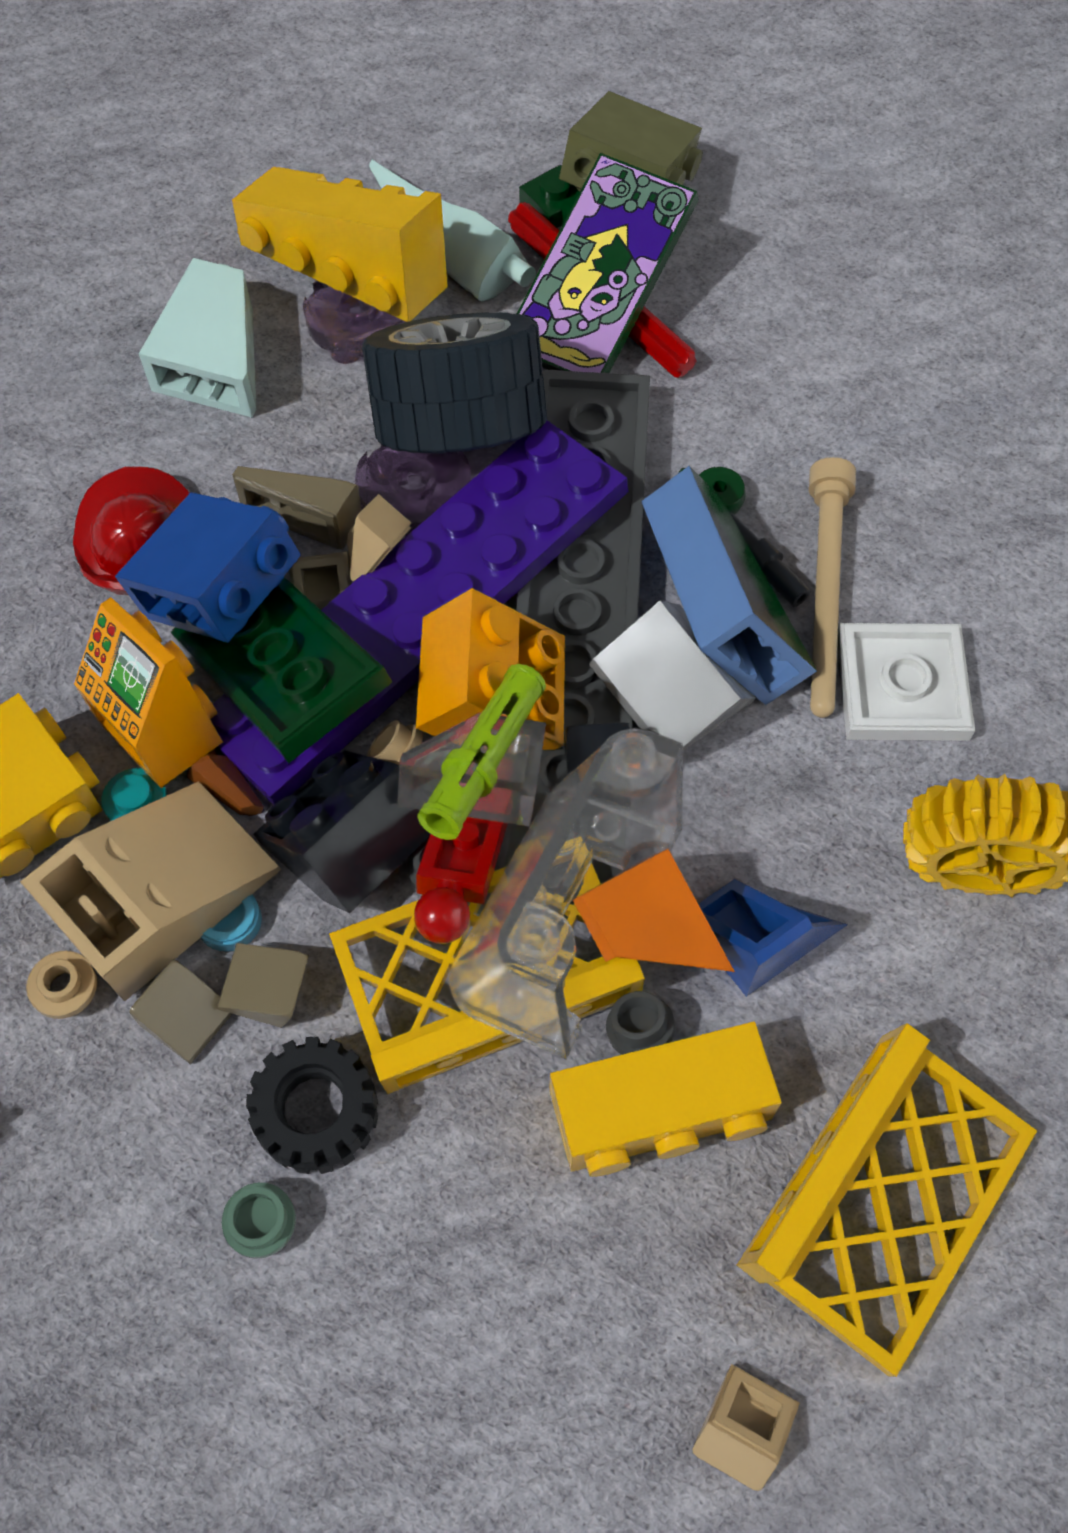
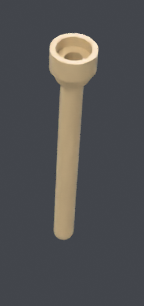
[809,457,856,718]

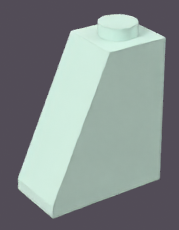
[139,258,256,418]

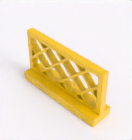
[329,839,645,1094]
[736,1023,1037,1377]

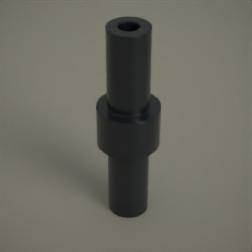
[729,512,811,607]

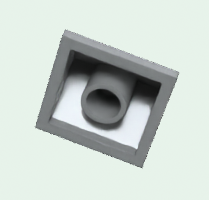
[589,600,756,761]

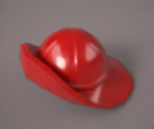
[73,467,189,595]

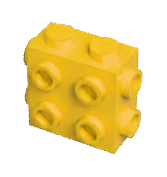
[0,693,103,878]

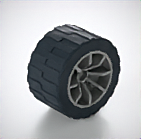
[362,312,547,454]

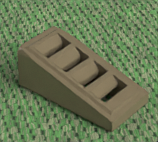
[232,466,362,550]

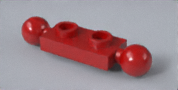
[414,748,513,944]

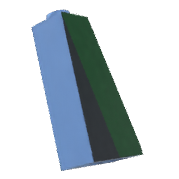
[641,466,817,705]

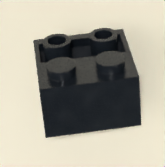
[253,751,430,913]

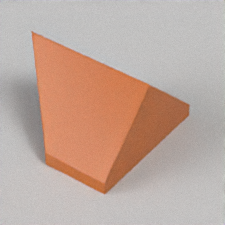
[573,849,735,972]

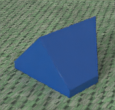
[698,879,848,997]

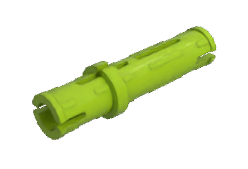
[417,664,546,840]

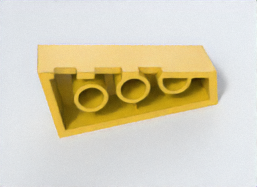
[232,166,448,322]

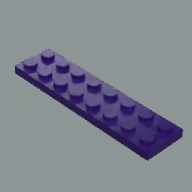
[210,420,629,805]

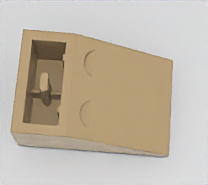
[20,781,281,1001]

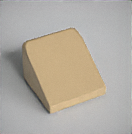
[692,1364,800,1491]

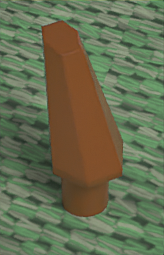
[186,748,264,816]

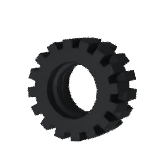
[246,1037,378,1174]

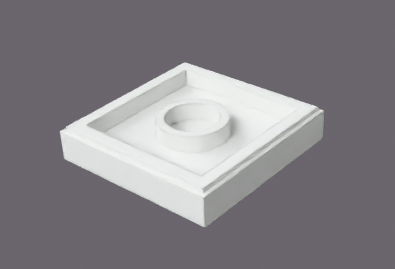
[838,623,975,741]

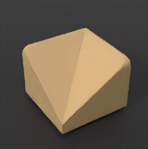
[347,494,411,582]

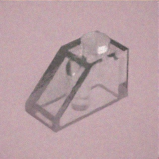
[398,713,546,826]

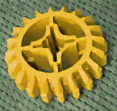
[903,773,1068,898]

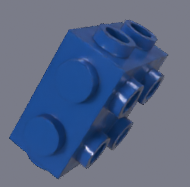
[115,492,301,643]

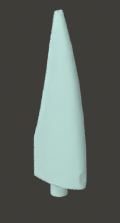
[369,160,536,302]

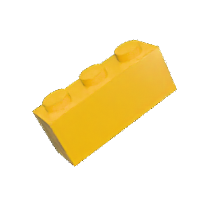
[549,1021,782,1177]

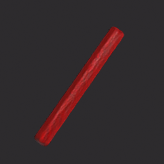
[508,202,697,378]

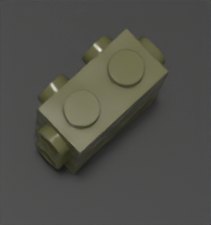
[559,91,703,191]

